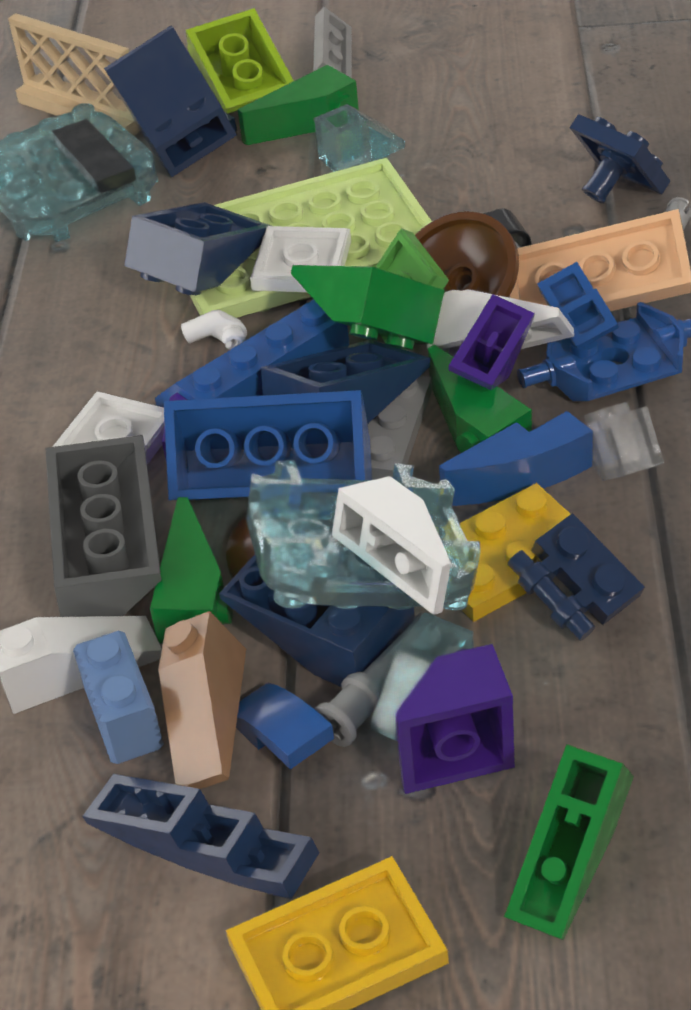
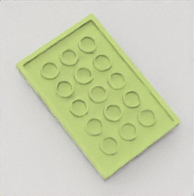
[190,157,432,318]

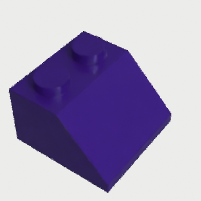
[395,644,515,794]

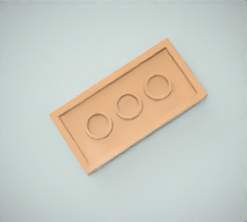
[510,209,691,311]

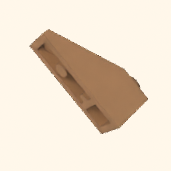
[158,611,247,789]

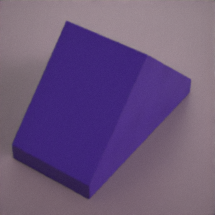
[448,294,535,390]

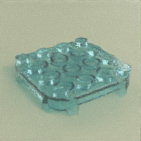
[0,103,158,243]
[246,460,481,610]

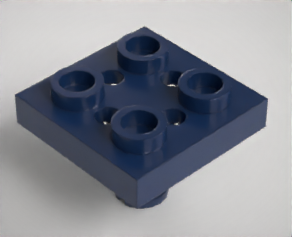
[569,114,671,204]

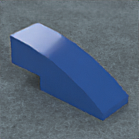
[439,411,593,507]

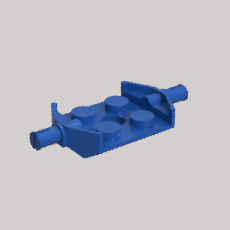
[517,302,691,401]

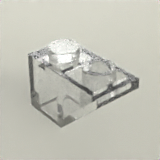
[584,402,664,481]

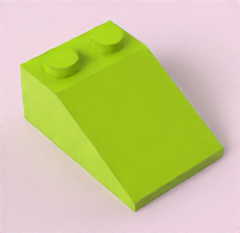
[186,8,294,114]

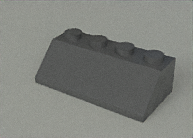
[45,435,161,617]

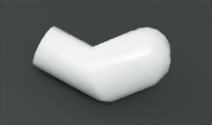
[181,310,247,350]

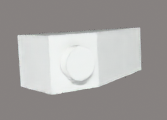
[427,289,574,357]
[332,476,451,615]
[0,616,162,714]

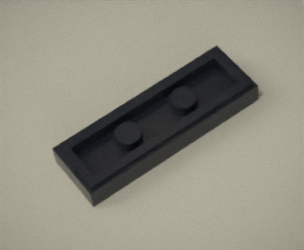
[51,118,136,194]

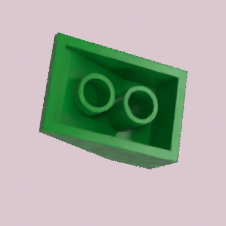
[291,265,445,350]

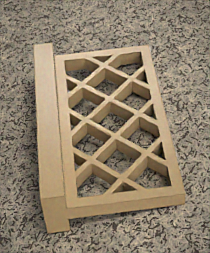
[8,13,140,140]

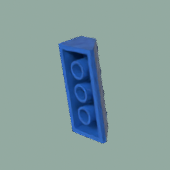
[154,299,349,408]
[163,390,372,500]

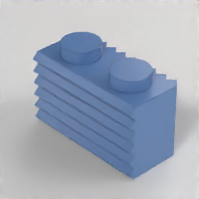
[73,631,164,764]

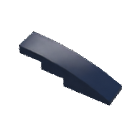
[82,774,320,899]

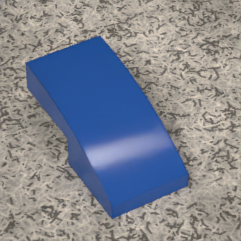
[537,262,619,350]
[236,683,334,769]

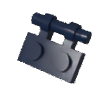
[507,513,645,641]

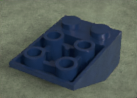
[104,25,237,177]
[219,527,415,687]

